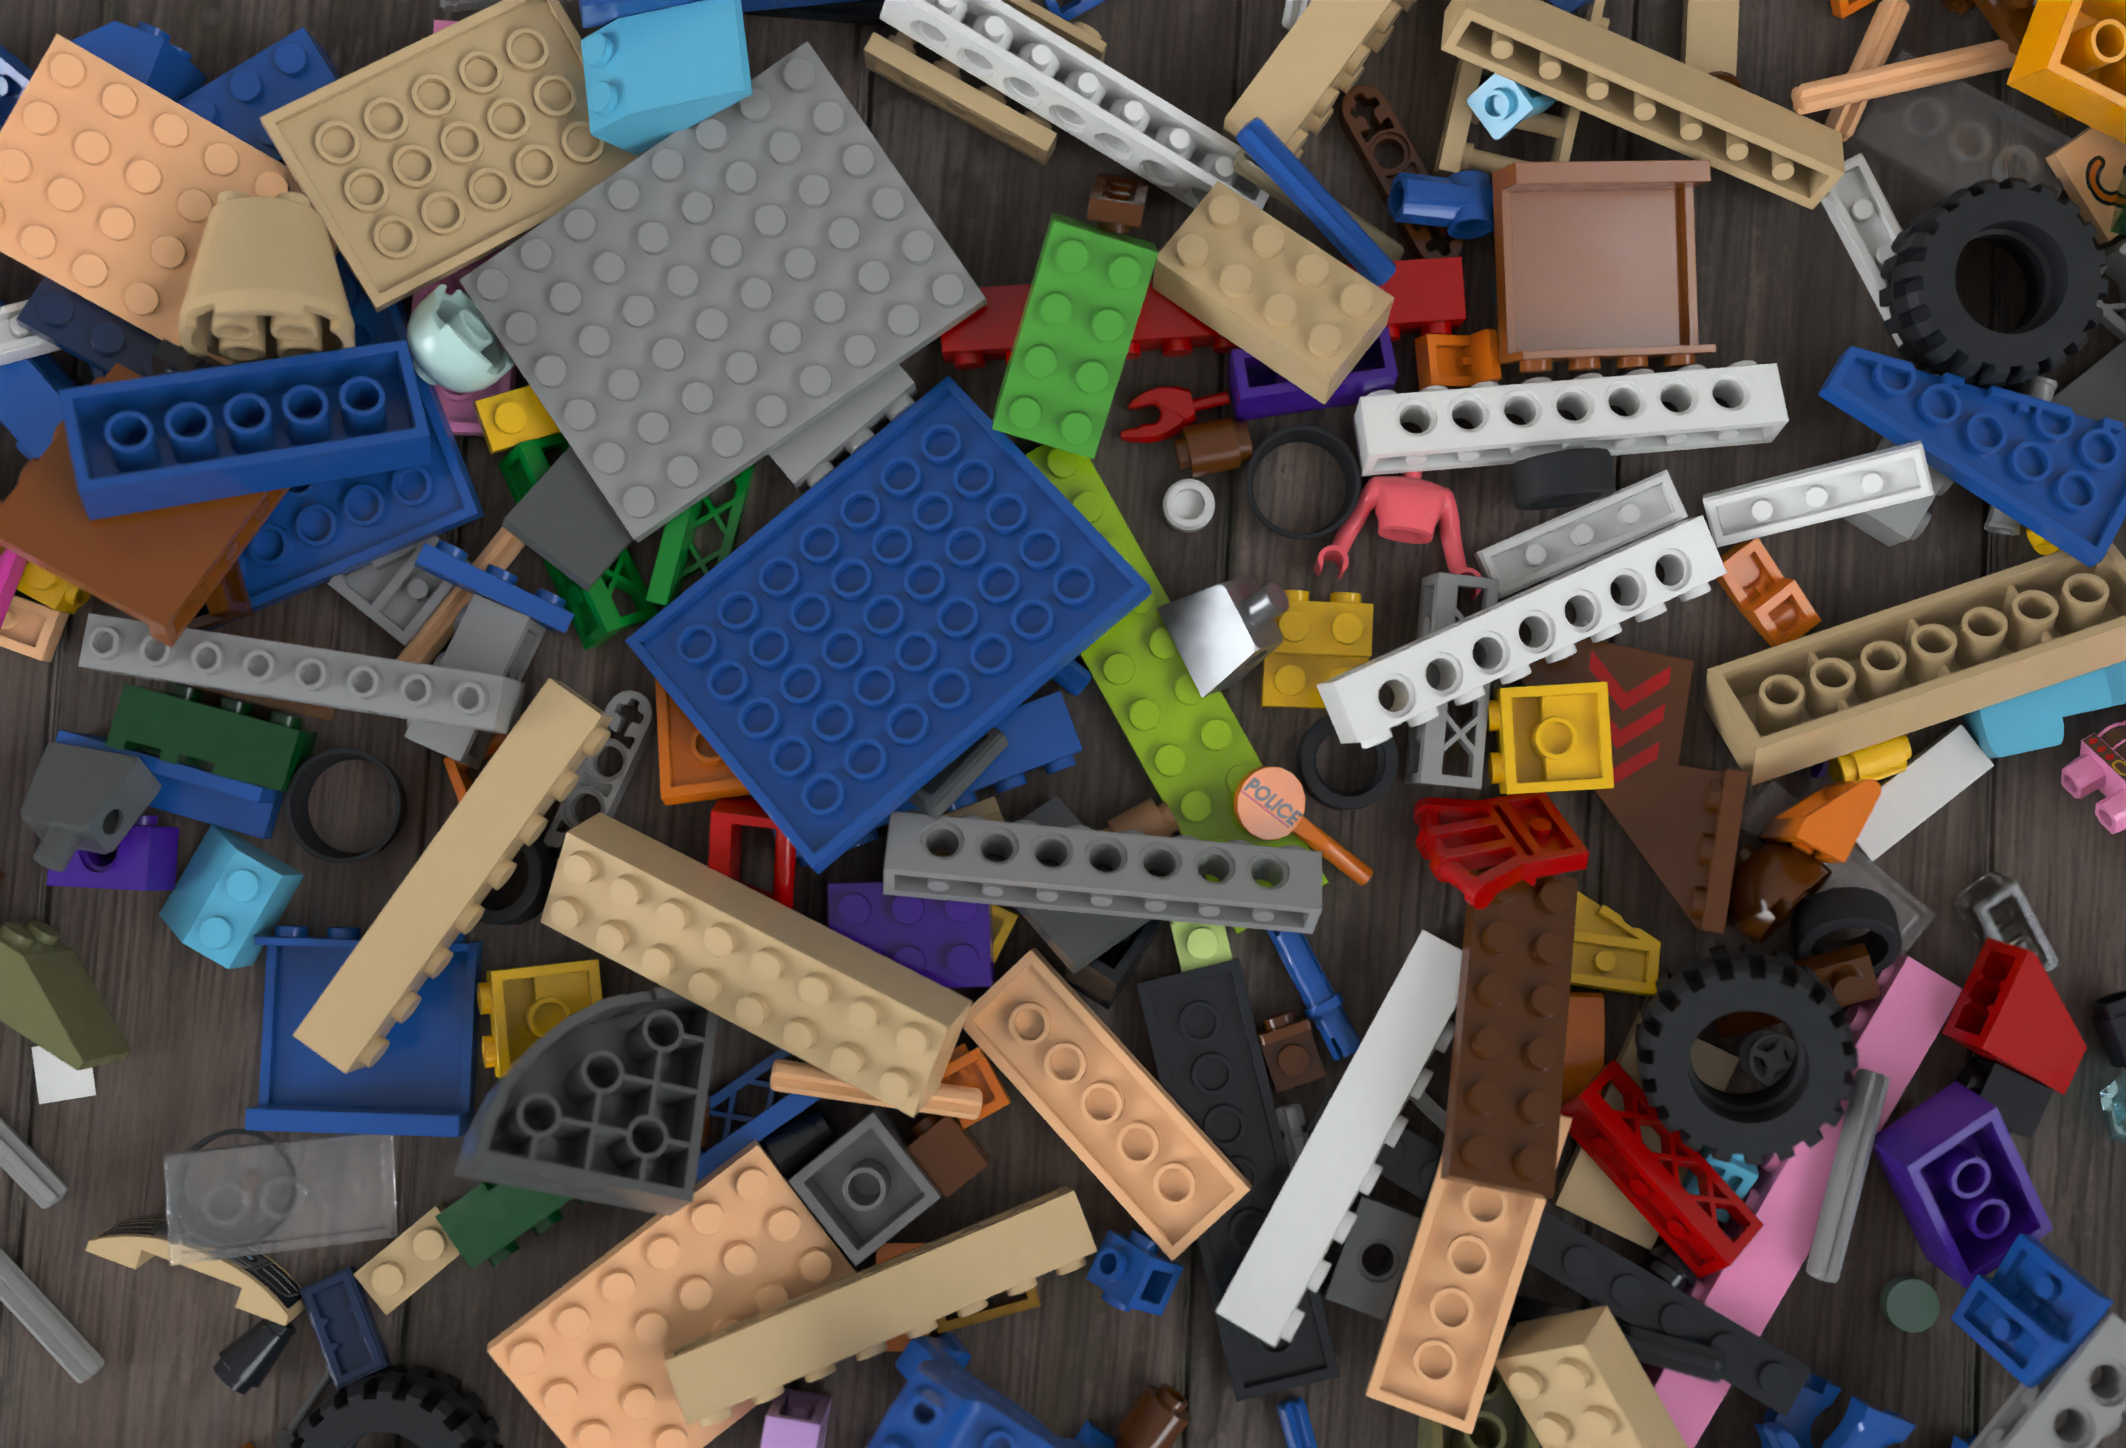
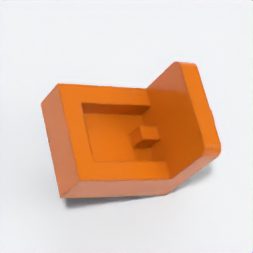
[1414,329,1501,390]
[941,1043,1012,1129]

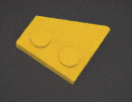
[1570,890,1661,996]

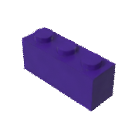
[1227,327,1398,421]

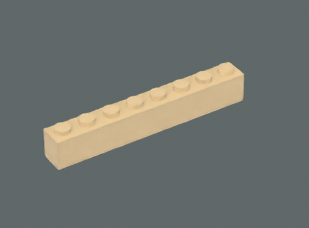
[1441,0,1845,210]
[292,678,613,1074]
[664,1186,1097,1427]

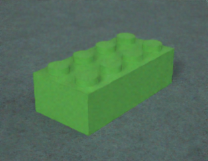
[992,212,1159,459]

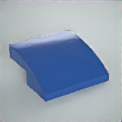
[1951,1233,2113,1388]

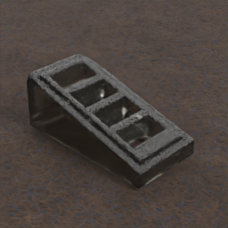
[1952,872,2060,973]

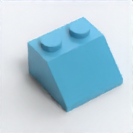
[159,824,305,969]

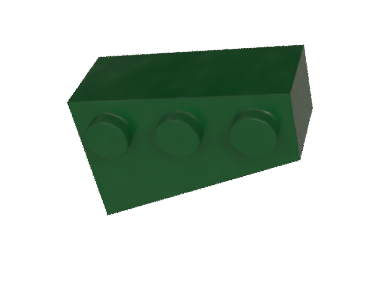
[105,683,318,792]
[435,1181,587,1270]

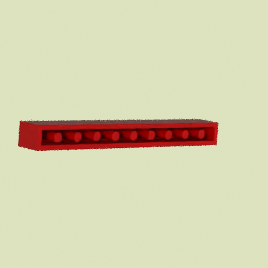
[941,256,1466,370]

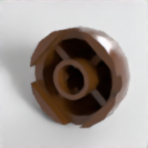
[1727,842,1833,945]

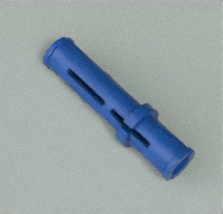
[1266,930,1362,1061]

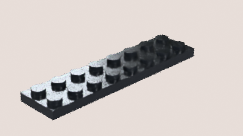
[1136,958,1340,1402]

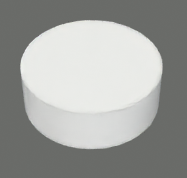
[1162,479,1215,533]

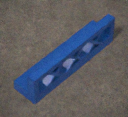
[55,730,285,839]
[696,1048,821,1182]

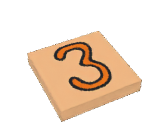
[2045,127,2126,244]

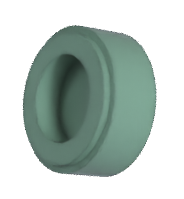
[1880,1275,1940,1333]

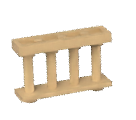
[864,0,1107,167]
[1432,0,1610,178]

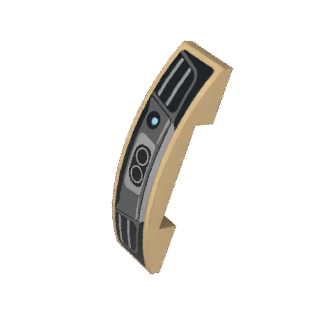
[85,1219,306,1326]

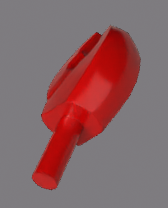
[1119,385,1230,443]

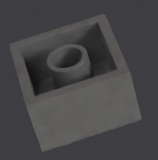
[789,1106,942,1266]

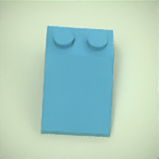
[581,0,753,156]

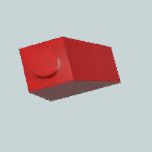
[1941,937,2087,1095]

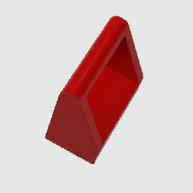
[708,795,796,910]

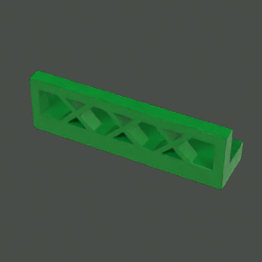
[498,433,658,650]
[646,462,757,608]

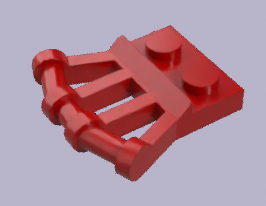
[1413,792,1589,910]

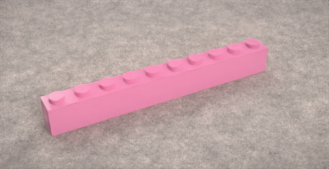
[1643,955,1962,1448]

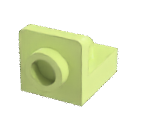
[1169,921,1233,972]

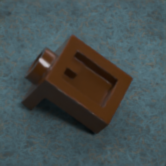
[1257,1010,1327,1093]

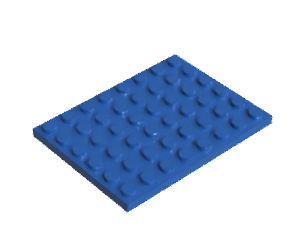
[625,375,1152,874]

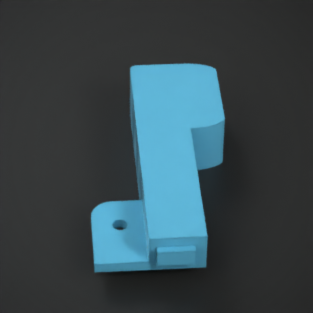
[1963,660,2126,759]

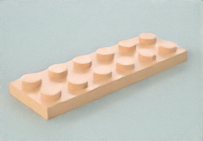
[962,948,1252,1261]
[1366,1114,1572,1435]

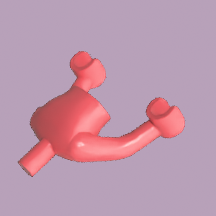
[1313,471,1482,602]

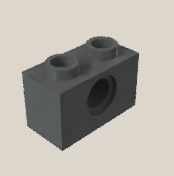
[1319,1191,1421,1321]

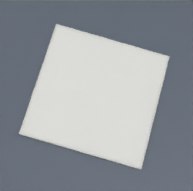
[31,1046,96,1104]

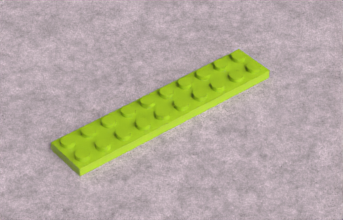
[1025,444,1329,934]

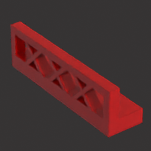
[1560,1059,1764,1278]

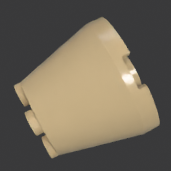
[179,190,355,364]

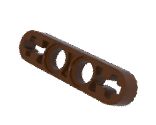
[1339,85,1463,259]

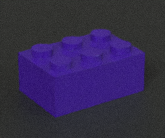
[828,881,995,988]
[1872,1081,2054,1289]

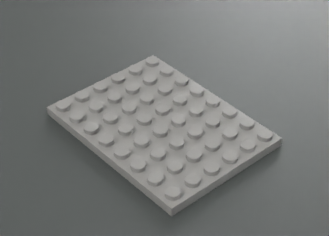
[459,41,987,542]

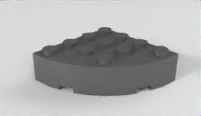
[454,987,718,1216]

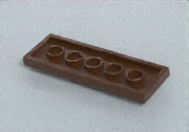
[1441,866,1578,1200]

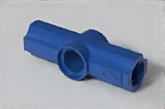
[1387,170,1494,239]

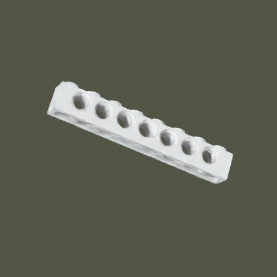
[879,0,1270,209]
[1353,360,1789,476]
[1316,515,1727,749]

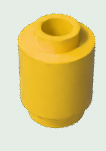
[1828,735,1912,783]

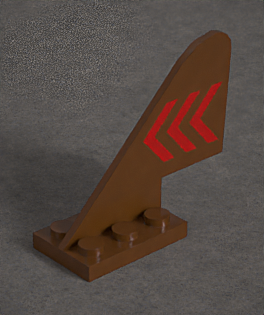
[1522,637,1748,934]

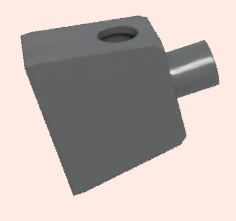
[21,741,162,872]

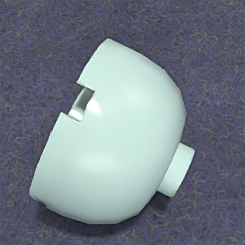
[407,284,515,393]

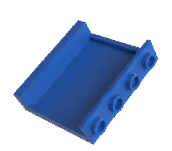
[245,925,482,1137]

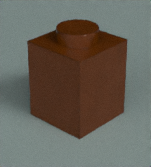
[906,1113,990,1199]

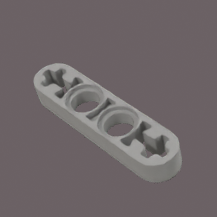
[543,690,657,863]

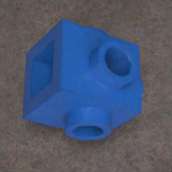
[1086,1228,1184,1316]

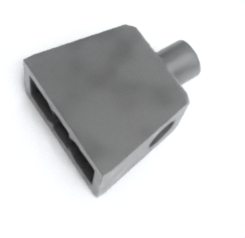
[1157,575,1289,697]

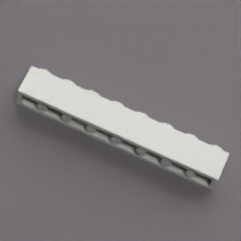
[1216,930,1462,1347]

